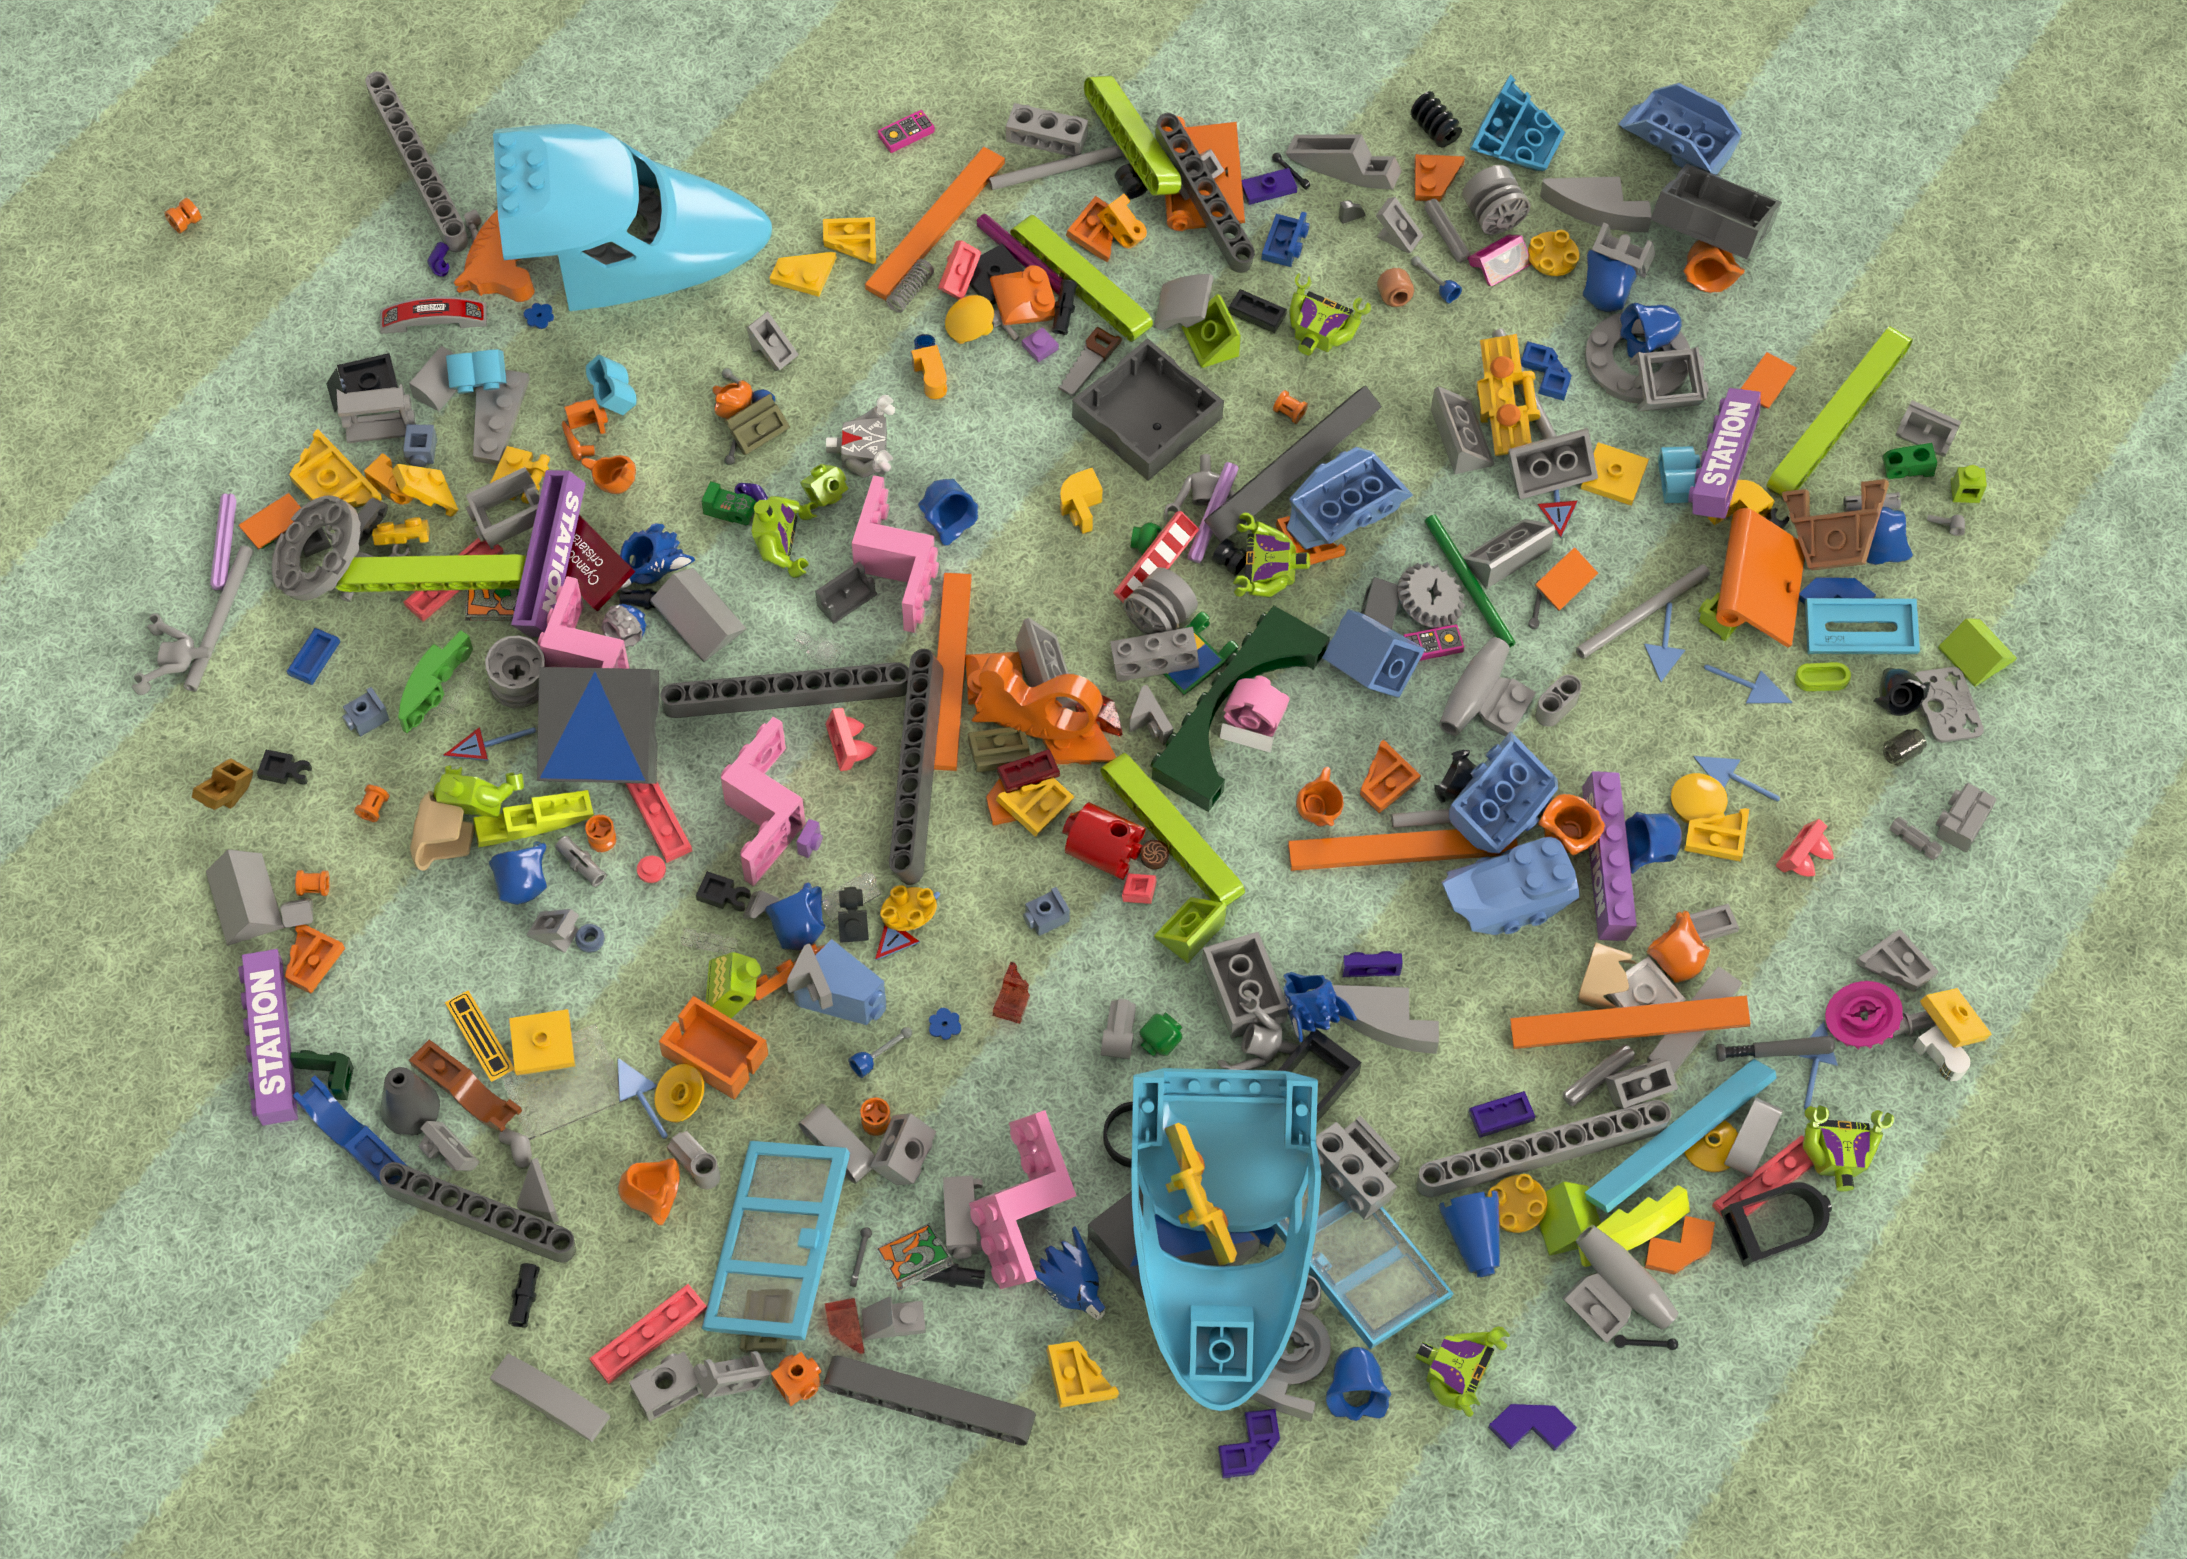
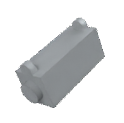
[943,1176,983,1259]

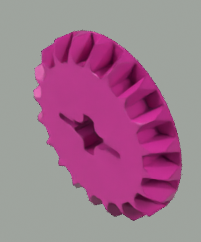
[1825,981,1903,1050]

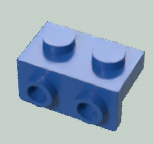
[1261,212,1310,267]

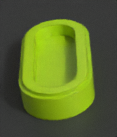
[1794,662,1851,691]

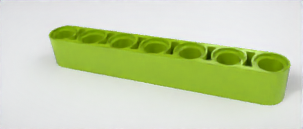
[1084,76,1181,196]
[1010,215,1153,342]
[336,554,527,592]
[1100,753,1245,907]

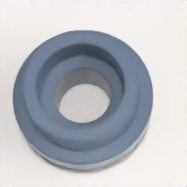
[575,924,605,953]

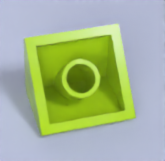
[1181,294,1241,368]
[1938,618,2017,687]
[1154,897,1226,964]
[1539,1181,1601,1256]

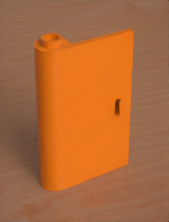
[1162,116,1245,231]
[1716,508,1805,648]

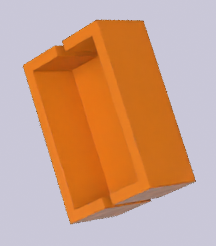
[659,996,768,1100]

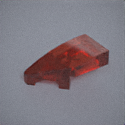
[1075,695,1123,737]
[992,962,1030,1024]
[825,1298,865,1354]

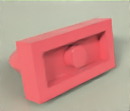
[938,240,981,300]
[825,708,877,771]
[1775,819,1834,877]

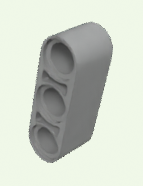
[1724,1097,1783,1177]
[798,1104,875,1184]

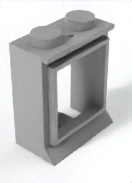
[1592,223,1655,278]
[1629,347,1709,411]
[337,384,416,443]
[466,467,540,549]

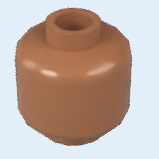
[1377,268,1414,307]

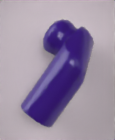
[427,242,450,277]
[734,483,768,502]

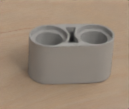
[1535,674,1582,727]

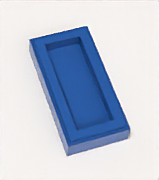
[287,628,340,685]

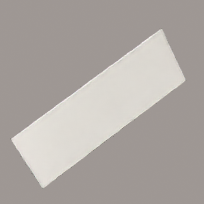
[1220,723,1274,753]

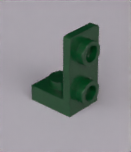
[290,1050,354,1101]

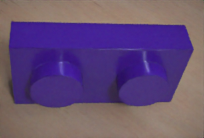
[1342,951,1403,978]

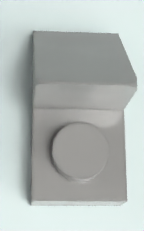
[1376,197,1423,253]
[746,311,799,371]
[1129,685,1173,746]
[527,909,579,953]
[787,943,833,1010]
[862,1297,926,1340]

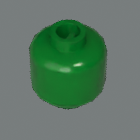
[1139,1012,1183,1057]

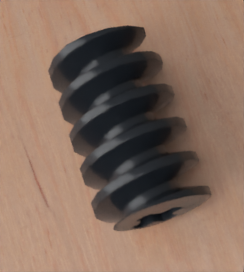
[1410,91,1463,148]

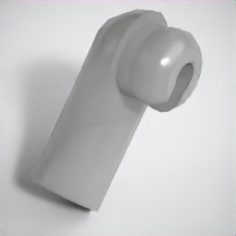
[499,1128,532,1168]

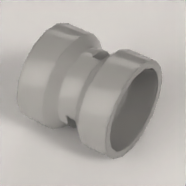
[1300,1275,1321,1312]

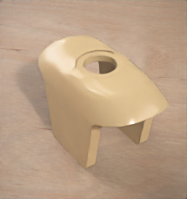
[410,791,475,871]

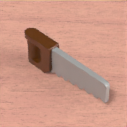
[1058,327,1122,396]

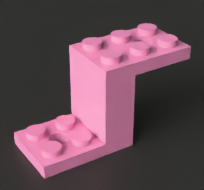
[852,475,939,633]
[538,576,629,669]
[721,717,806,886]
[969,1110,1076,1289]

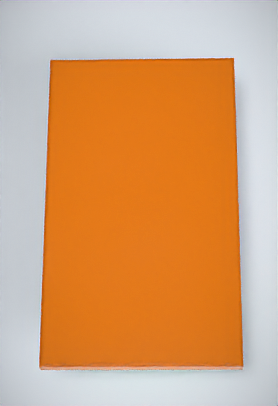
[1741,352,1797,409]
[238,493,301,550]
[1535,547,1598,611]

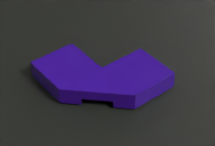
[1488,1404,1577,1451]
[1218,1409,1280,1479]

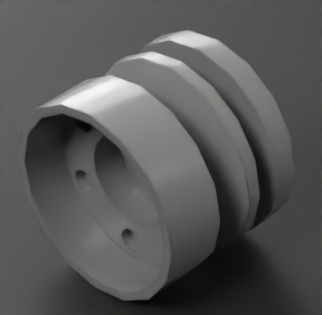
[1462,165,1531,235]
[1123,567,1198,635]
[485,636,545,709]

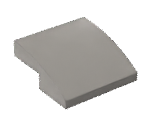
[1154,274,1213,331]

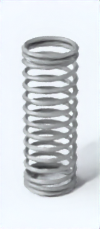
[886,259,934,313]

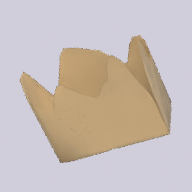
[1577,942,1637,1009]

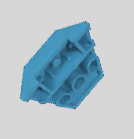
[1470,74,1565,171]

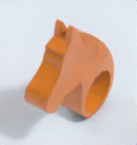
[454,209,535,302]
[972,654,1103,740]

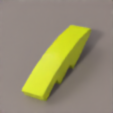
[473,790,594,848]
[1578,1185,1690,1267]

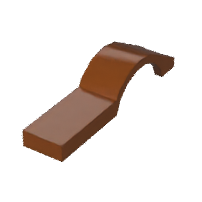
[409,1039,522,1132]

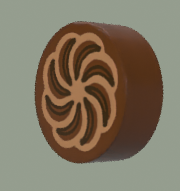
[1140,840,1169,870]

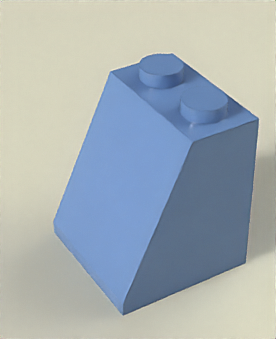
[1322,609,1425,698]
[793,939,886,1025]

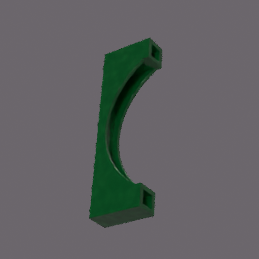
[1150,605,1330,812]

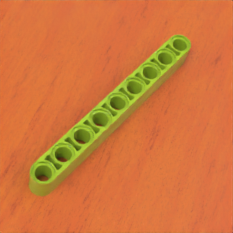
[1766,326,1913,496]

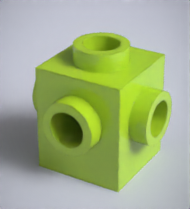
[800,464,849,507]

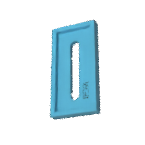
[1805,598,1920,654]

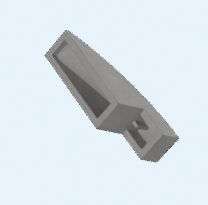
[1286,134,1402,190]
[1540,177,1652,232]
[1332,985,1439,1054]

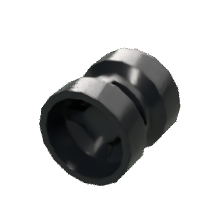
[1115,163,1148,200]
[1212,538,1247,576]

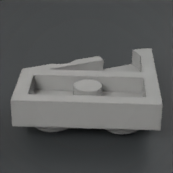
[1856,929,1939,992]

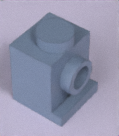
[403,424,438,468]
[342,687,390,737]
[1023,887,1070,936]

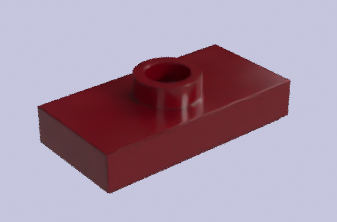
[997,749,1060,793]

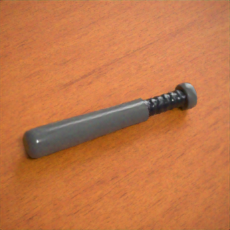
[1716,1036,1835,1062]

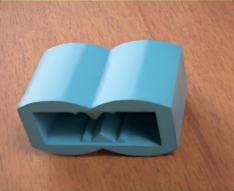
[446,349,507,394]
[586,354,636,415]
[1658,446,1700,503]

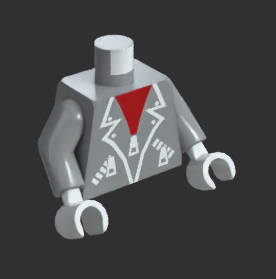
[826,395,895,478]

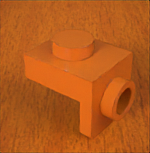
[564,398,608,434]

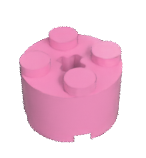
[1223,676,1290,737]

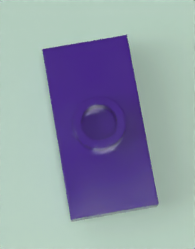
[1242,168,1298,205]
[1468,1091,1536,1138]

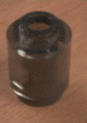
[1883,729,1927,766]

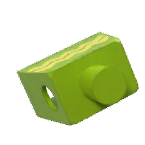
[706,952,761,1018]

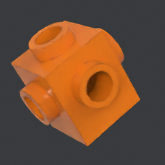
[771,1352,821,1407]

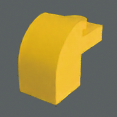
[1060,468,1103,534]
[1708,480,1774,526]

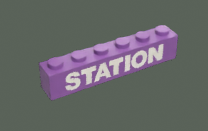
[1688,388,1761,519]
[511,470,586,637]
[1582,771,1637,941]
[238,949,298,1126]

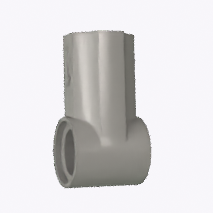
[1101,999,1136,1059]
[667,1131,721,1189]

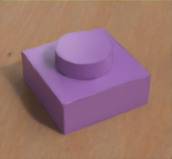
[1022,327,1059,362]
[797,819,823,858]

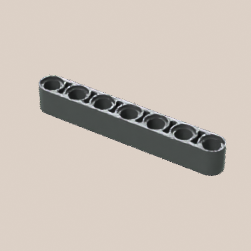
[1155,113,1255,273]
[379,1162,576,1263]
[822,1356,1036,1446]

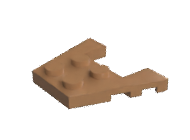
[1782,479,1889,571]

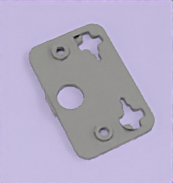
[1914,667,1984,743]

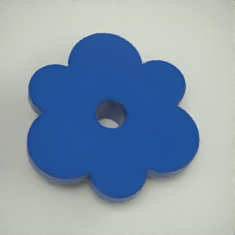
[524,303,554,329]
[929,1008,961,1040]

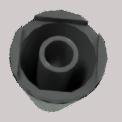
[380,1067,440,1136]

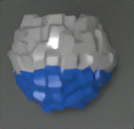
[601,604,647,647]

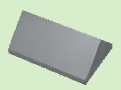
[1431,386,1495,474]
[1508,428,1598,500]
[1463,519,1556,589]
[650,568,746,662]
[1015,617,1078,708]
[206,849,284,946]

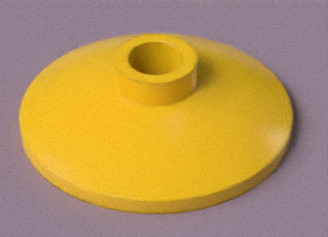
[654,1064,704,1122]
[1684,1120,1738,1172]

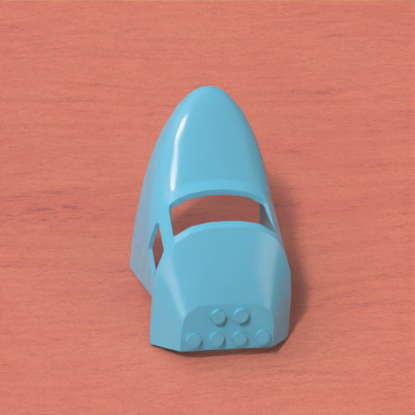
[493,124,772,311]
[1131,1068,1321,1411]

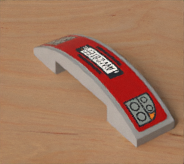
[380,297,487,334]

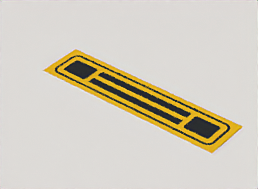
[445,990,515,1082]

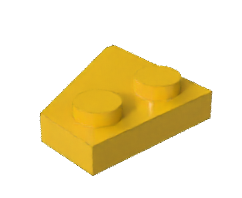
[823,217,876,264]
[769,252,836,297]
[996,778,1074,837]

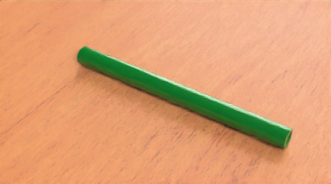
[1425,514,1516,647]

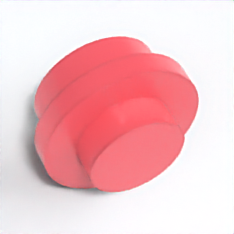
[637,855,666,883]

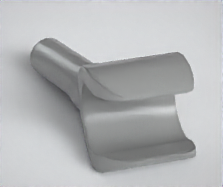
[464,209,482,241]
[992,310,1020,341]
[1927,515,1965,536]

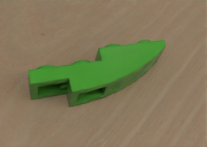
[398,630,473,733]

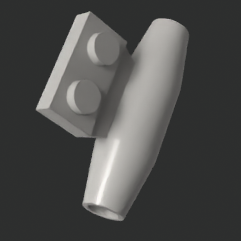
[1439,637,1536,737]
[1562,1225,1679,1343]

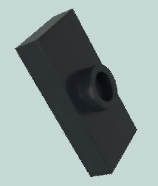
[1228,289,1287,333]

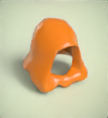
[1683,240,1745,293]
[1538,794,1605,855]
[1646,910,1710,983]
[618,1158,680,1225]

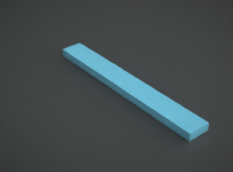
[1585,1059,1777,1213]

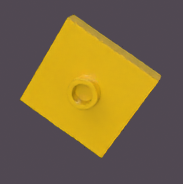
[1580,442,1649,506]
[1920,988,1992,1048]
[509,1009,575,1076]

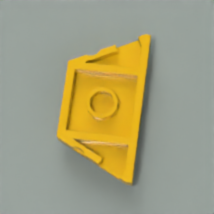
[289,429,382,508]

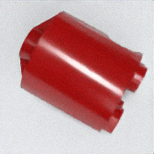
[1062,802,1146,880]

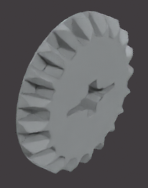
[1398,562,1465,628]
[1268,1308,1331,1386]

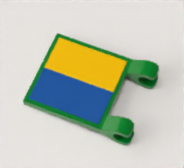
[1163,611,1239,695]

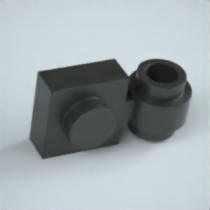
[838,886,869,943]

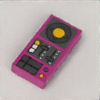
[878,109,935,153]
[1404,624,1464,661]

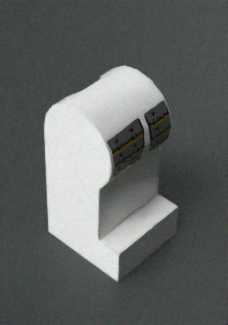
[1913,1025,1970,1081]

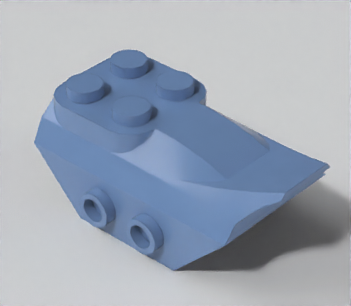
[1618,83,1742,175]
[1286,447,1413,549]
[1449,731,1558,853]
[1441,837,1579,935]

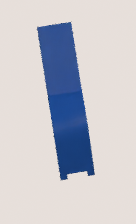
[293,1076,407,1186]

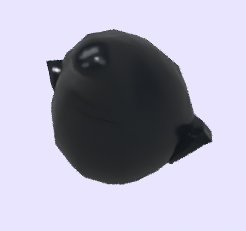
[1873,668,1931,716]
[1434,749,1477,803]

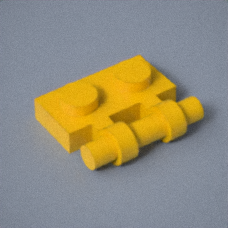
[490,446,550,504]

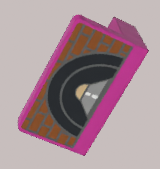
[1467,234,1531,286]

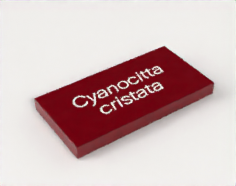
[565,514,636,612]

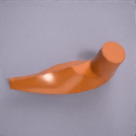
[562,421,595,461]

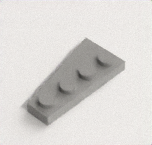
[473,370,530,465]

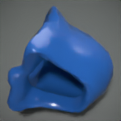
[1583,250,1637,312]
[1620,303,1682,358]
[918,478,978,546]
[1867,507,1913,565]
[1625,812,1682,874]
[489,841,547,905]
[765,882,825,950]
[1326,1347,1392,1421]

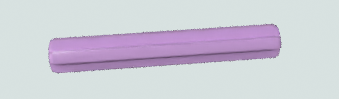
[1188,462,1239,563]
[210,493,237,590]

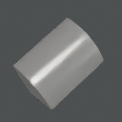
[409,346,457,411]

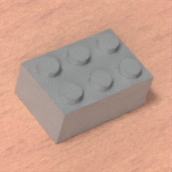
[1202,932,1288,1039]

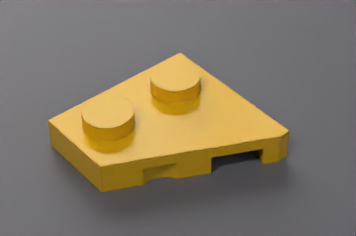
[392,464,459,517]
[372,517,430,545]
[1684,808,1749,862]
[1046,1341,1119,1408]

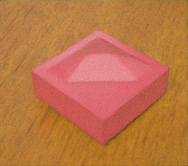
[1122,873,1157,904]

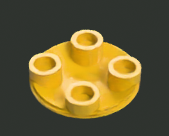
[1528,230,1579,276]
[945,295,994,344]
[1671,773,1728,823]
[880,885,937,931]
[1488,1174,1548,1233]

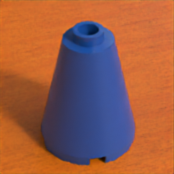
[1438,1191,1500,1278]

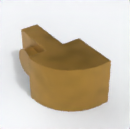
[191,758,253,810]

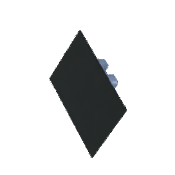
[326,368,345,413]

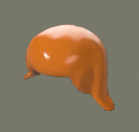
[713,380,752,419]
[581,455,636,494]
[1296,767,1344,827]

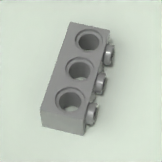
[1006,103,1088,157]
[1110,627,1199,682]
[1316,1122,1397,1220]

